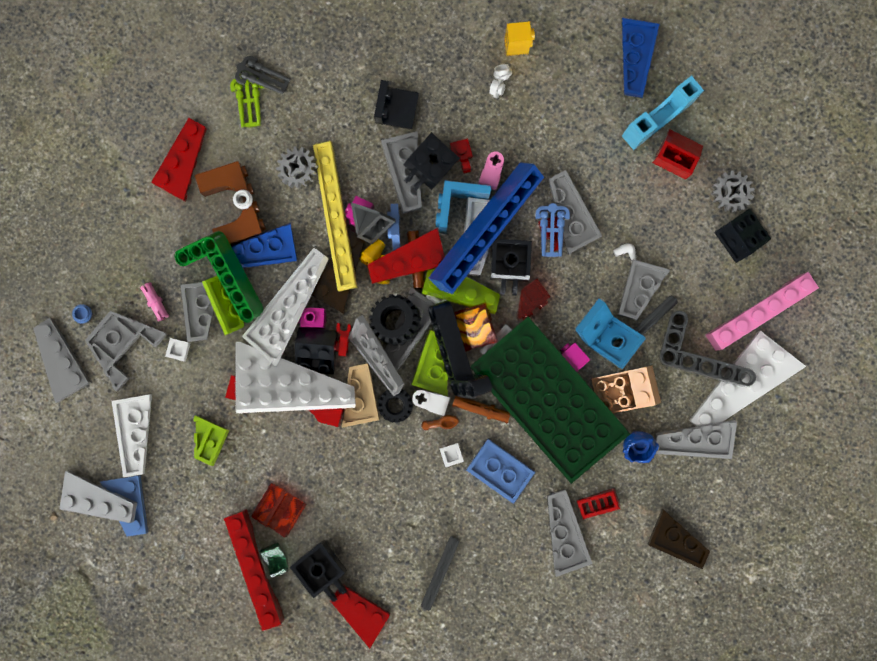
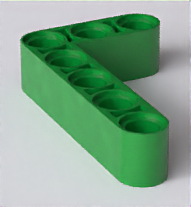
[174,231,263,323]

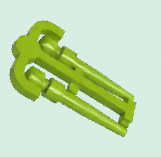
[230,78,264,128]

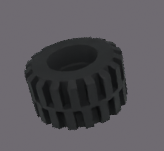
[369,294,421,346]

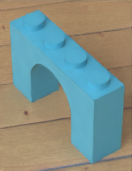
[622,75,704,150]

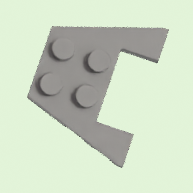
[85,311,168,391]

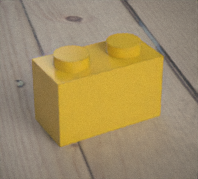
[504,21,535,56]

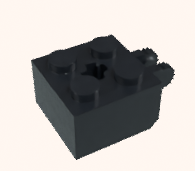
[403,132,460,191]
[490,239,532,296]
[290,540,347,602]

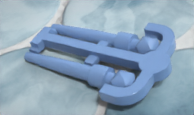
[535,203,570,257]

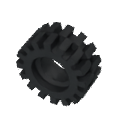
[378,389,413,423]

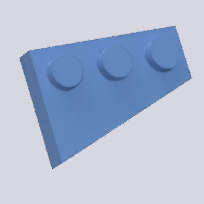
[100,475,148,537]

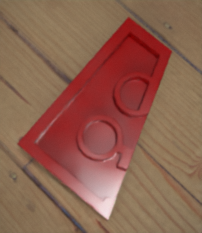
[330,584,390,649]

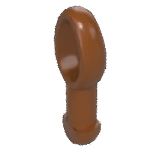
[421,415,459,430]

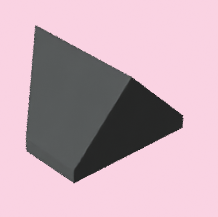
[351,202,396,244]

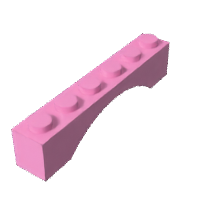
[705,272,819,351]

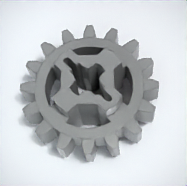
[276,146,318,189]
[711,170,755,213]

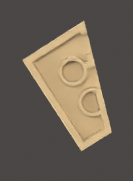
[342,363,380,428]

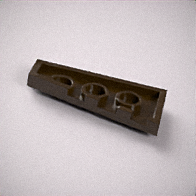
[311,229,365,314]

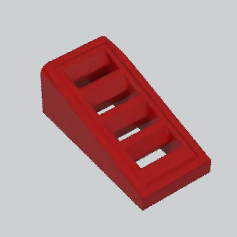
[577,488,621,519]

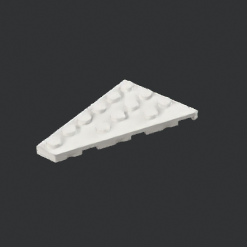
[236,342,356,413]

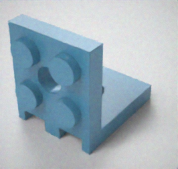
[436,181,491,234]
[575,299,645,369]

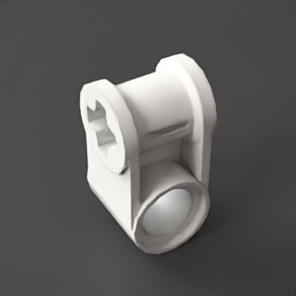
[412,390,450,416]

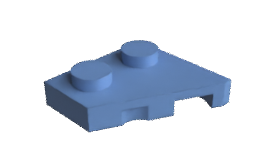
[387,204,401,251]

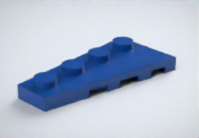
[622,18,659,98]
[231,223,297,268]

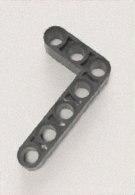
[659,311,756,387]

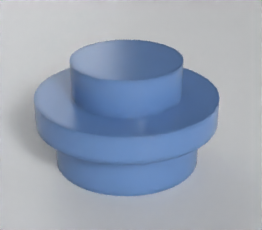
[72,304,92,324]

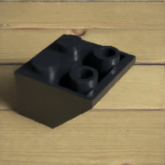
[295,327,337,374]

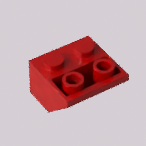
[652,129,703,180]

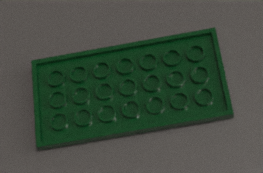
[470,316,630,484]

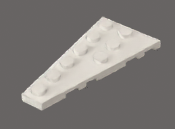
[242,248,329,367]
[689,331,806,426]

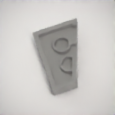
[617,259,670,320]
[181,282,214,342]

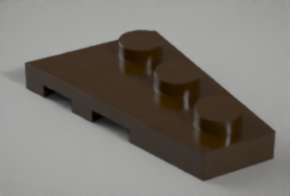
[647,509,710,569]

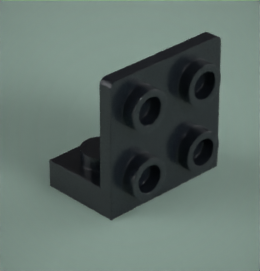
[374,80,419,130]
[714,209,771,263]

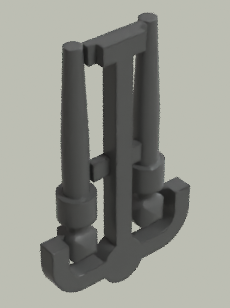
[235,56,290,94]

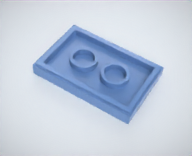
[466,439,535,504]

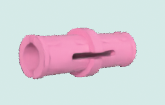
[140,282,169,321]

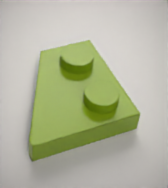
[194,415,229,466]

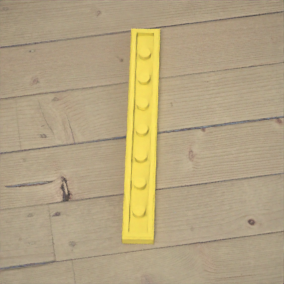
[313,141,358,291]

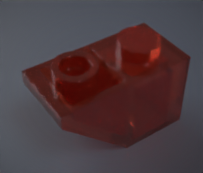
[516,279,551,321]

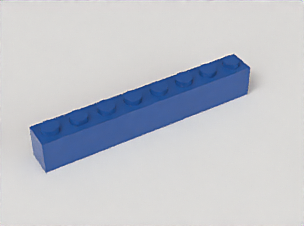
[428,162,544,294]

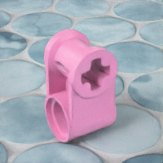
[478,152,504,191]

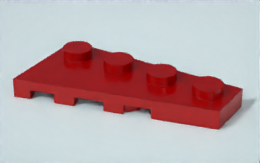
[151,118,207,202]
[367,228,445,284]

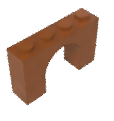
[195,161,266,245]

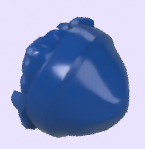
[623,431,659,463]

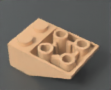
[592,365,661,413]

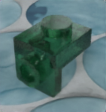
[260,542,288,578]

